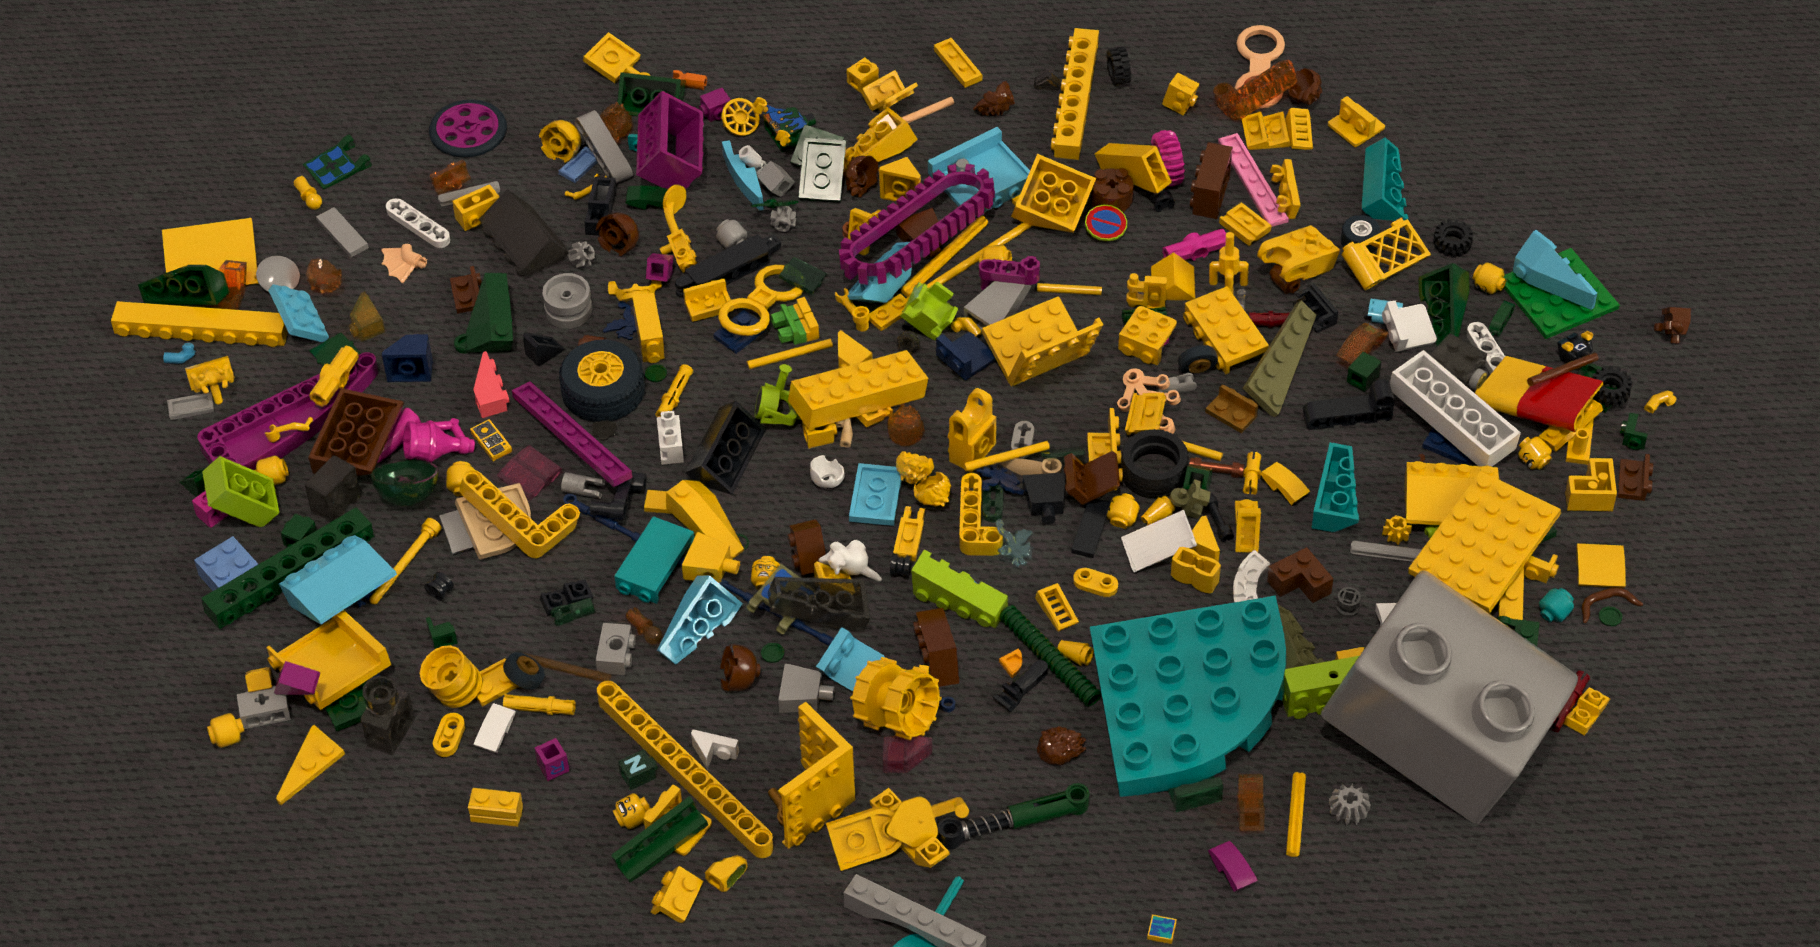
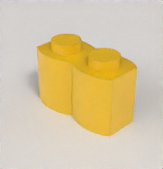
[1171,547,1221,593]

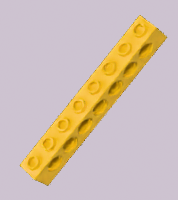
[1051,28,1099,160]

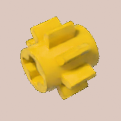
[1382,515,1412,545]

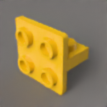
[1328,96,1385,147]

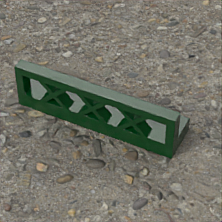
[611,796,708,883]

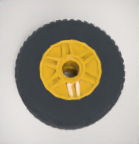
[559,340,645,422]

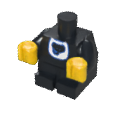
[1557,331,1593,363]

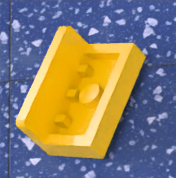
[683,279,733,322]
[651,866,703,923]

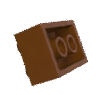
[1189,142,1233,219]

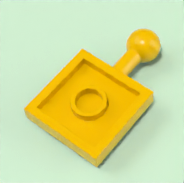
[583,32,651,83]

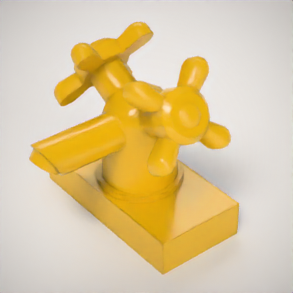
[185,356,234,404]

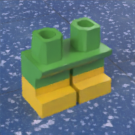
[771,297,819,345]

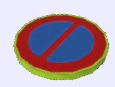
[1085,205,1127,241]

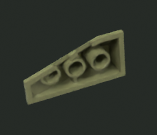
[1278,605,1325,669]

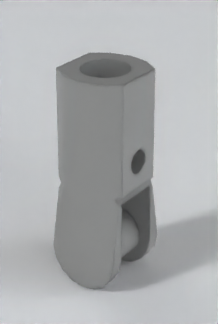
[1155,373,1197,393]

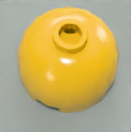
[539,120,581,163]

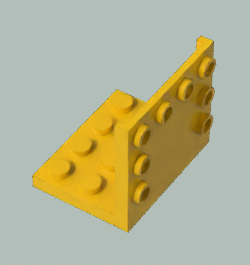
[981,296,1103,387]
[778,702,855,849]

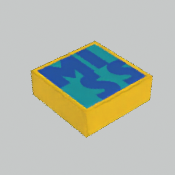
[1147,915,1177,944]

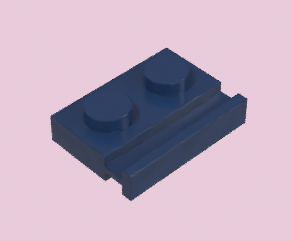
[713,310,767,354]

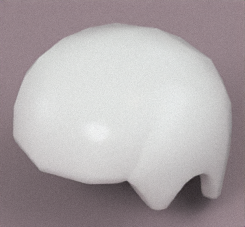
[810,455,845,488]

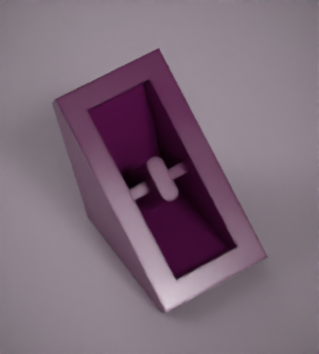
[274,661,320,695]

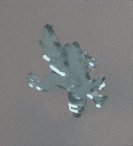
[996,519,1034,567]

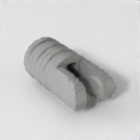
[561,472,605,499]

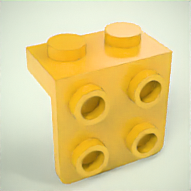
[860,70,918,111]
[1118,306,1177,365]
[643,785,712,856]

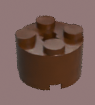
[1090,168,1133,212]

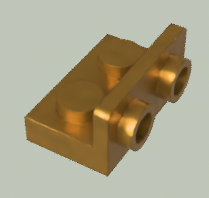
[1205,384,1258,434]

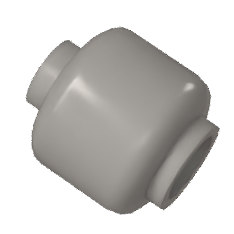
[716,219,747,249]

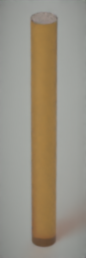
[524,653,612,682]

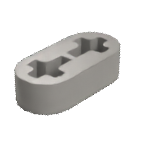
[1011,421,1034,459]

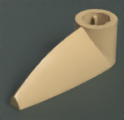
[1000,457,1062,476]

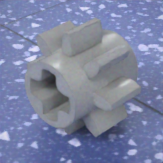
[770,206,796,232]
[568,241,595,268]

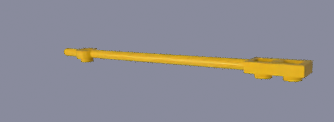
[869,222,1032,331]

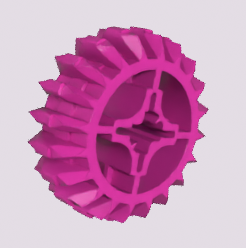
[1151,130,1185,187]

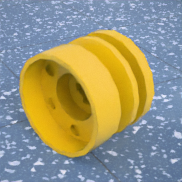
[420,645,482,708]

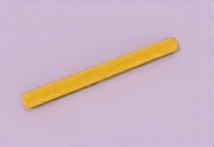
[901,216,988,297]

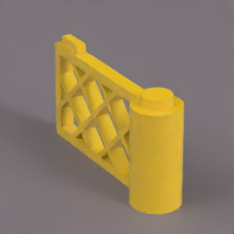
[1341,218,1431,291]

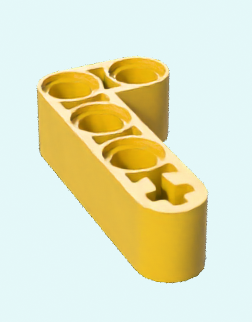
[959,473,1003,556]

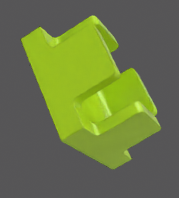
[900,282,958,340]

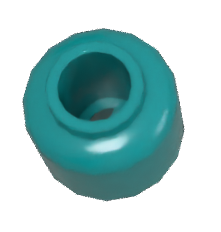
[1539,588,1574,623]

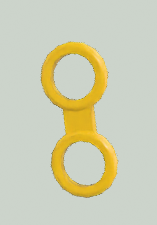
[718,265,805,336]

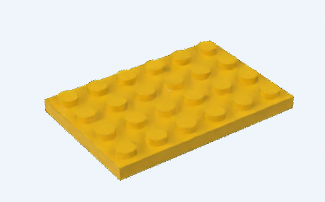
[1408,471,1561,613]

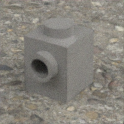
[757,161,795,197]

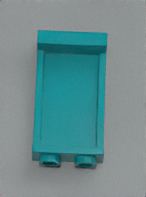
[614,516,694,604]

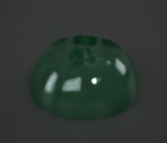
[371,460,439,506]

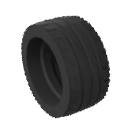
[1121,429,1189,499]

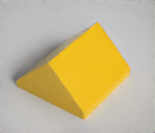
[879,157,921,201]
[1151,252,1195,300]

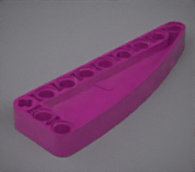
[197,352,379,470]

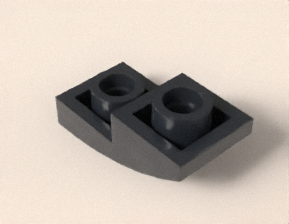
[540,579,593,616]

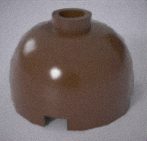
[596,212,639,256]
[720,644,760,691]

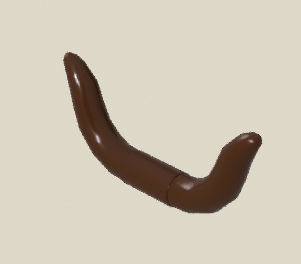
[1581,588,1643,623]

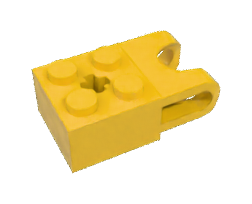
[1257,225,1340,282]
[948,388,996,473]

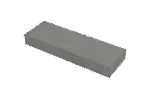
[316,207,369,258]

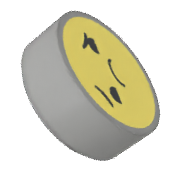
[1469,368,1488,391]

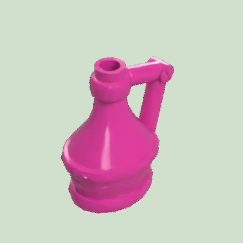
[403,418,475,464]

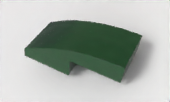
[625,185,668,209]

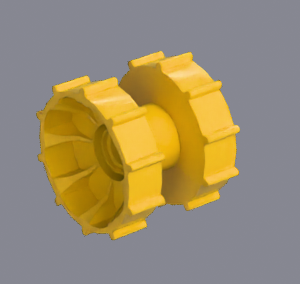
[850,657,942,740]

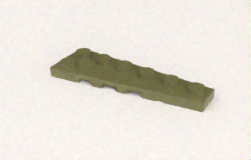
[1243,300,1316,417]

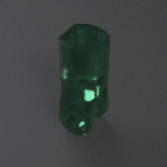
[551,598,595,626]

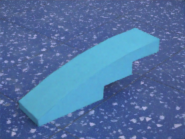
[722,140,764,210]

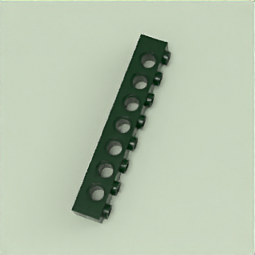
[201,507,374,629]

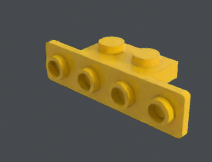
[1087,408,1123,490]

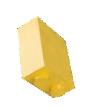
[632,293,665,363]

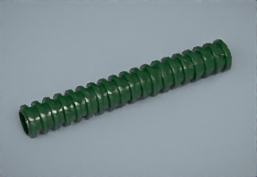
[999,605,1101,707]

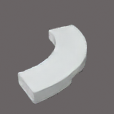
[1233,550,1270,602]

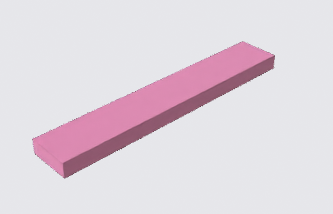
[1218,133,1289,227]

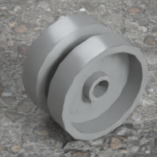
[542,273,592,329]

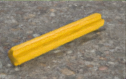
[1286,772,1306,857]

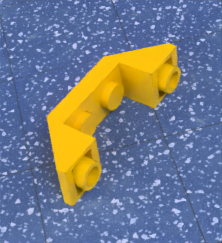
[870,788,950,868]

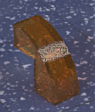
[213,260,247,310]
[1336,322,1388,364]

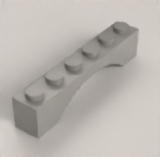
[844,874,986,947]

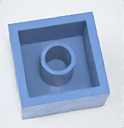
[194,536,258,591]

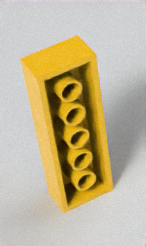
[788,350,928,429]

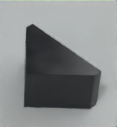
[523,333,565,367]

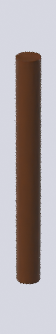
[1527,353,1598,386]

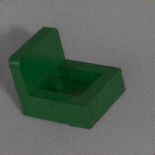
[1620,413,1648,450]

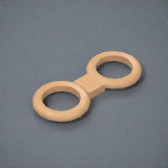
[1235,25,1285,109]

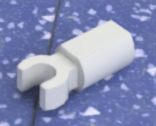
[739,145,767,175]

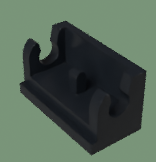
[1293,283,1338,333]

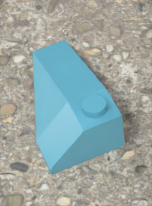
[1513,230,1597,310]

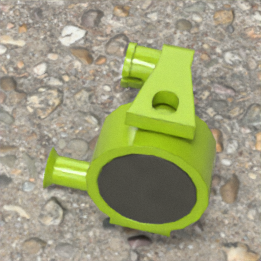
[755,364,801,426]

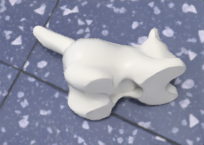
[819,540,882,581]

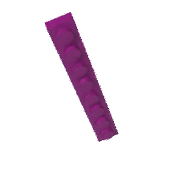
[512,382,632,487]

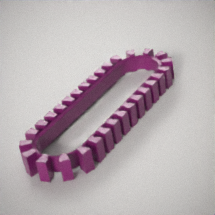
[839,164,995,285]

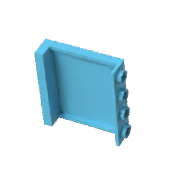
[928,127,1030,217]

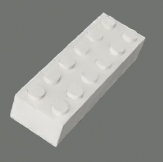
[1390,350,1521,467]

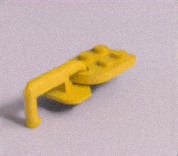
[825,797,969,871]

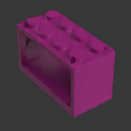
[636,91,704,189]

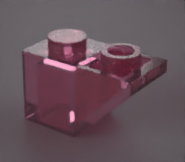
[883,736,932,773]

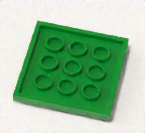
[1504,248,1620,339]

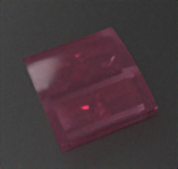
[497,445,563,500]

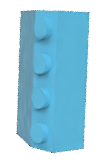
[279,535,397,624]

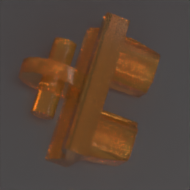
[430,160,471,195]

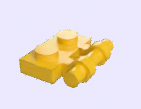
[1126,273,1167,308]

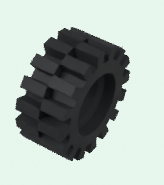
[1106,46,1131,85]
[1433,219,1473,258]
[1592,366,1632,408]

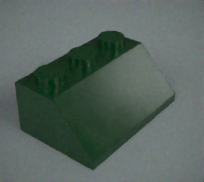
[616,72,686,116]

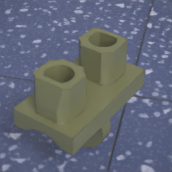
[1170,479,1210,518]

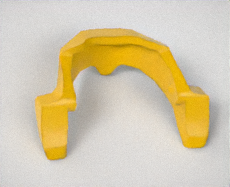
[608,280,662,302]

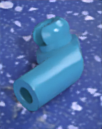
[163,343,195,364]

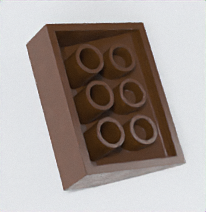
[308,388,404,478]

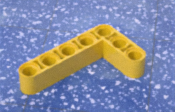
[459,469,580,558]

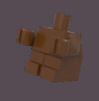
[1654,307,1691,344]

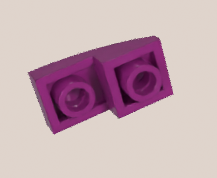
[1208,841,1258,892]

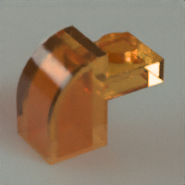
[1237,774,1265,831]

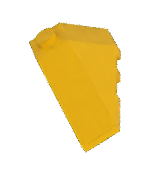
[843,107,918,176]
[666,480,744,559]

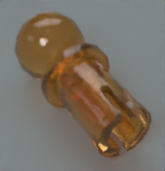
[625,607,663,644]

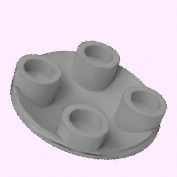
[256,256,300,292]

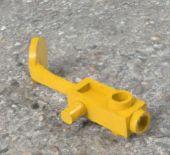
[660,184,697,273]

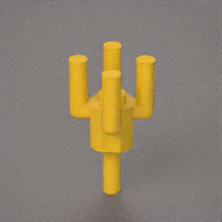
[1209,232,1249,293]

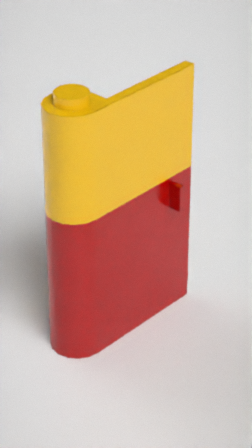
[1475,356,1603,432]

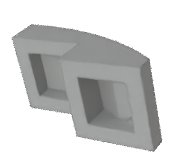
[439,510,474,555]

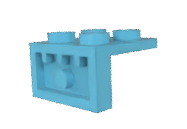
[816,627,885,692]

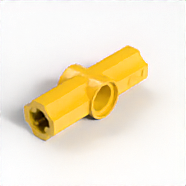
[309,346,359,407]

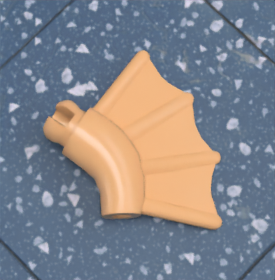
[381,244,427,283]

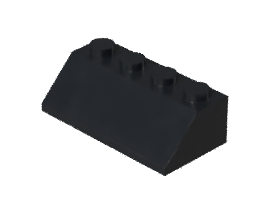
[685,401,766,495]

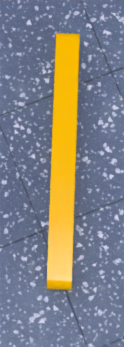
[597,681,773,858]

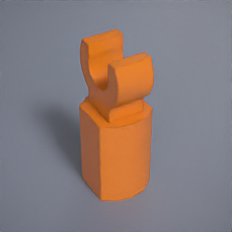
[673,70,707,90]

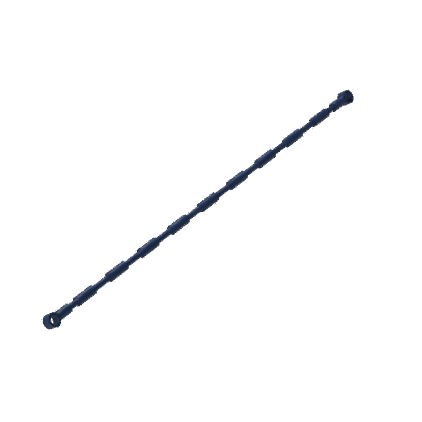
[563,494,955,712]

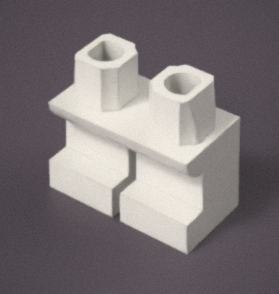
[657,411,684,465]

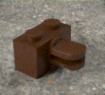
[787,519,828,575]

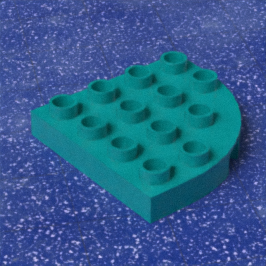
[1090,595,1287,797]

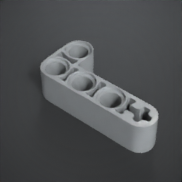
[574,110,633,185]

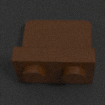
[1064,451,1120,505]

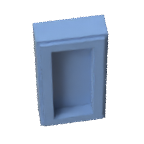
[558,146,598,183]

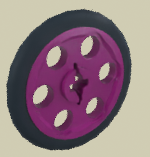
[429,99,507,158]

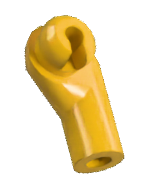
[951,317,982,337]
[1644,390,1676,414]

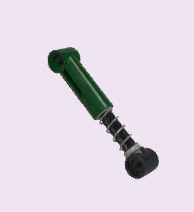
[938,783,1090,850]

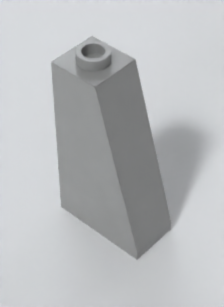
[964,271,1031,330]

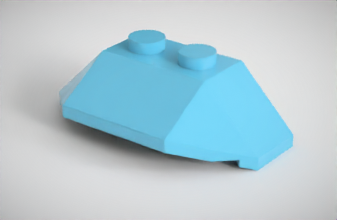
[848,242,912,303]

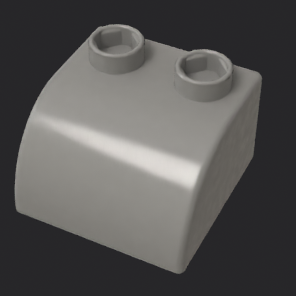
[1321,570,1578,823]

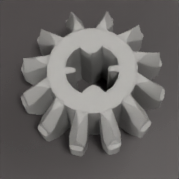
[1329,783,1371,826]

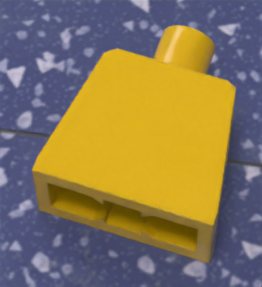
[682,532,740,583]

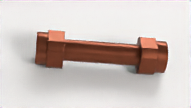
[1189,457,1244,478]

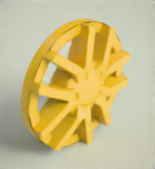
[721,98,760,136]

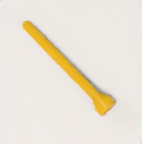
[369,518,442,604]

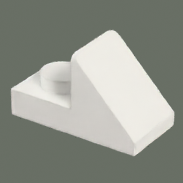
[691,730,739,770]

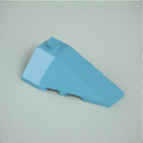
[657,575,743,664]

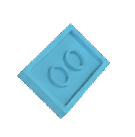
[268,284,329,342]
[849,463,902,526]

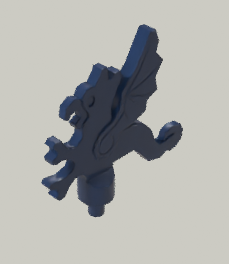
[603,301,638,340]
[976,465,1024,495]

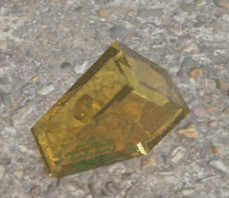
[349,291,385,342]

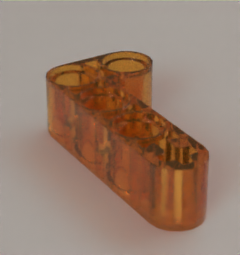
[1213,60,1297,120]

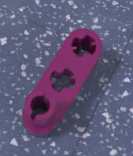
[979,256,1040,290]

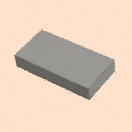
[167,392,214,420]

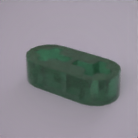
[982,485,1003,523]

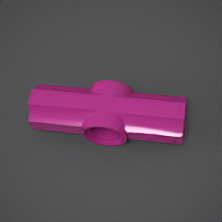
[1162,229,1226,261]

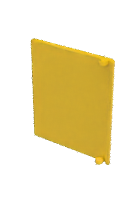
[162,218,259,288]

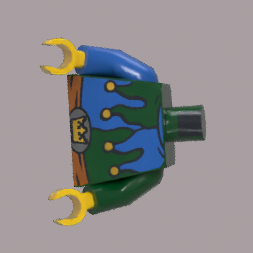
[753,97,816,152]

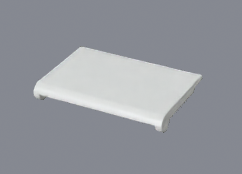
[1121,510,1197,573]

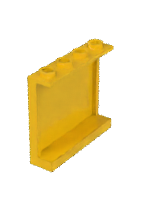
[266,610,391,710]

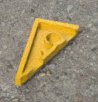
[276,725,345,805]

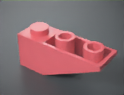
[473,351,510,418]

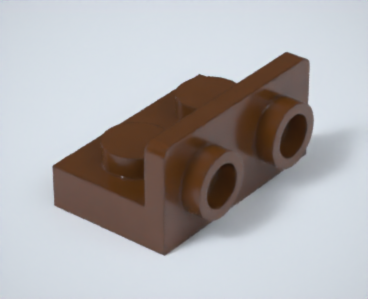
[450,266,482,314]
[1617,454,1653,501]

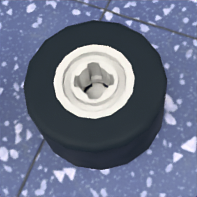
[1341,215,1380,253]

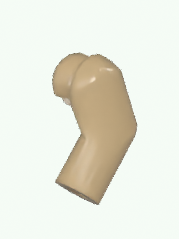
[836,418,853,448]

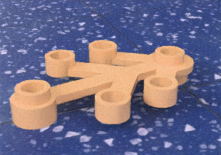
[1117,369,1181,434]

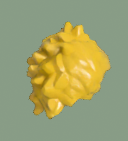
[896,451,934,484]
[914,472,951,507]

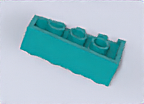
[1362,137,1409,221]
[1312,442,1359,532]

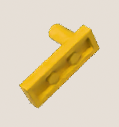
[1566,419,1594,465]

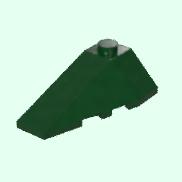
[1419,263,1470,347]
[138,264,230,305]
[466,273,513,352]

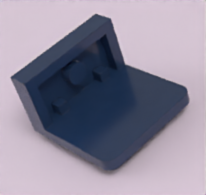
[936,332,996,380]

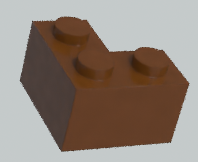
[1267,547,1334,603]

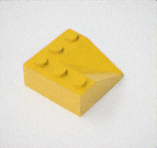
[1011,154,1096,233]

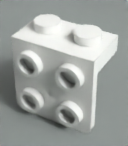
[1382,301,1437,352]

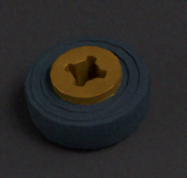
[1178,345,1218,374]
[503,652,545,690]

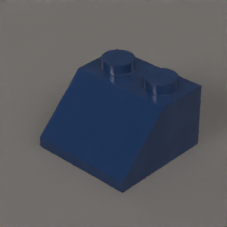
[382,334,433,382]

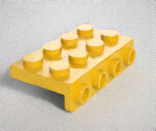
[1183,286,1269,375]

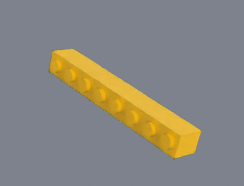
[111,301,288,347]

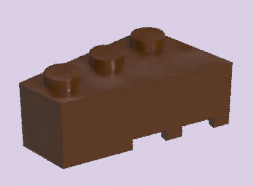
[913,608,959,687]

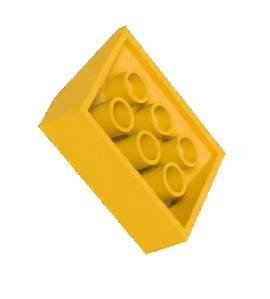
[1404,461,1499,525]

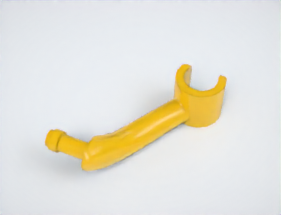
[565,174,607,200]
[265,417,313,442]

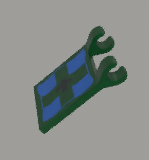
[303,135,372,190]

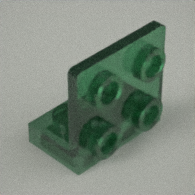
[1168,776,1223,812]

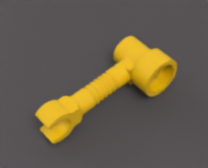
[835,288,870,331]

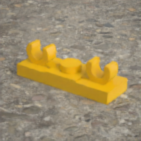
[1270,159,1301,219]

